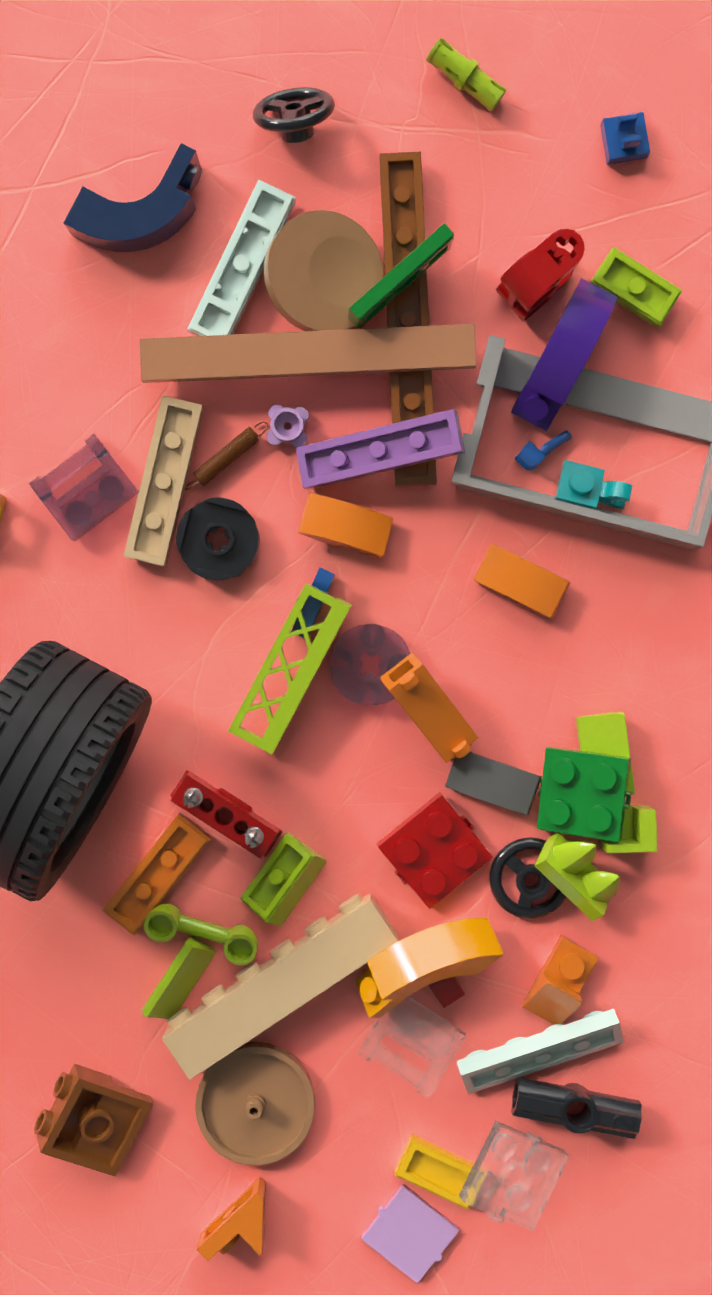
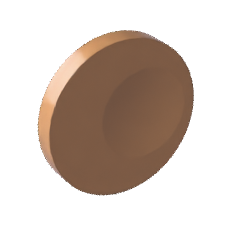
[264,210,384,331]
[195,1042,315,1165]

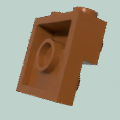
[34,1063,153,1177]

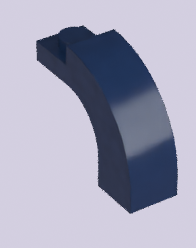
[63,143,202,252]

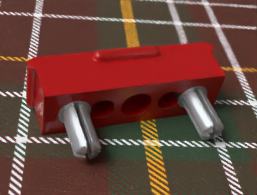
[170,770,283,859]

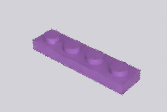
[296,409,465,490]

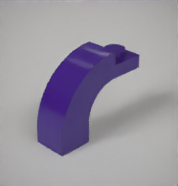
[511,278,618,431]

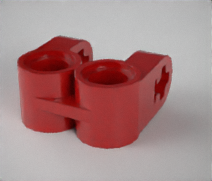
[496,228,585,322]

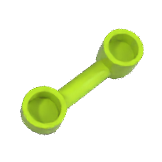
[144,904,258,965]

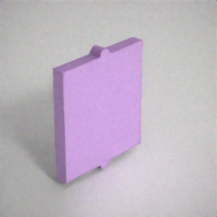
[361,1184,459,1284]

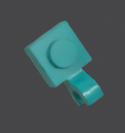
[554,460,633,510]

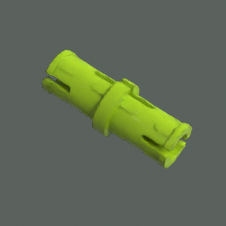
[426,37,507,112]

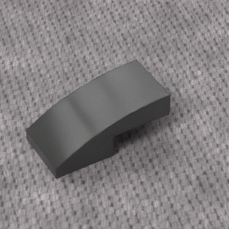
[445,751,542,815]

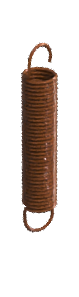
[185,422,268,490]

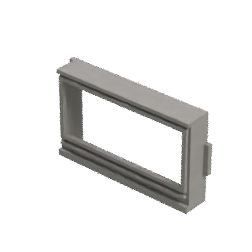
[451,335,712,550]

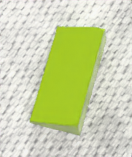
[575,711,635,795]
[240,832,327,926]
[142,935,216,1019]

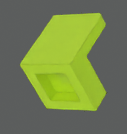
[599,805,657,853]

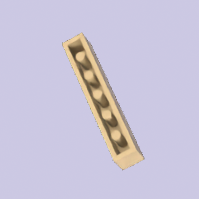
[162,893,398,1080]

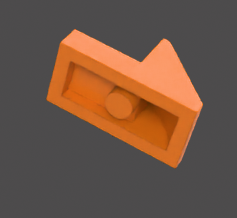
[521,934,599,1025]
[196,1177,266,1261]

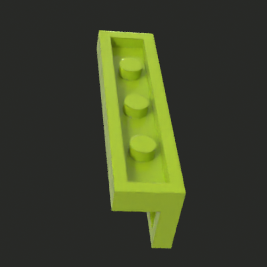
[228,583,352,754]

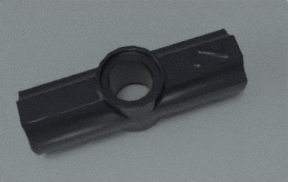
[511,1077,642,1139]

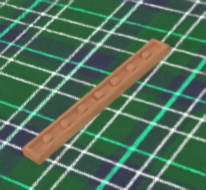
[139,324,477,383]

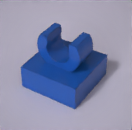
[600,112,650,165]

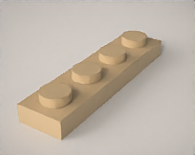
[124,395,204,567]

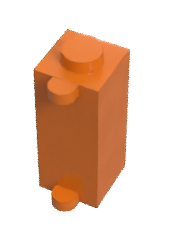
[380,652,479,763]

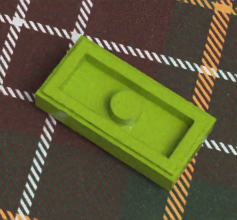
[590,246,683,329]

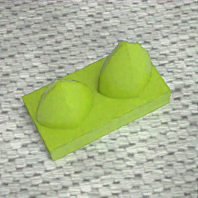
[534,833,620,921]

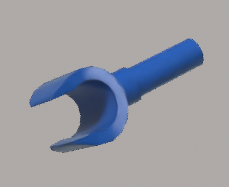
[515,430,572,470]

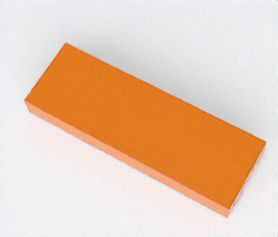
[102,813,212,936]

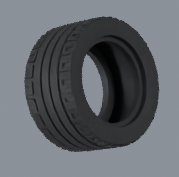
[0,640,152,902]

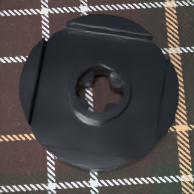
[176,497,260,581]

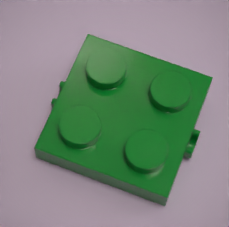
[537,746,631,842]

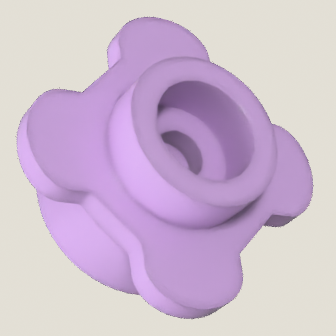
[266,405,309,448]

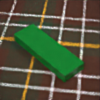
[348,223,454,328]

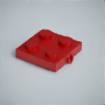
[376,792,493,909]

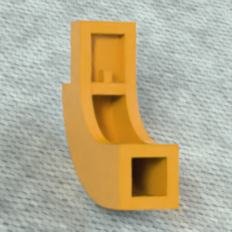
[355,917,504,1018]

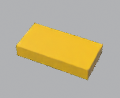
[394,1133,486,1210]

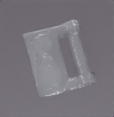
[358,996,466,1099]

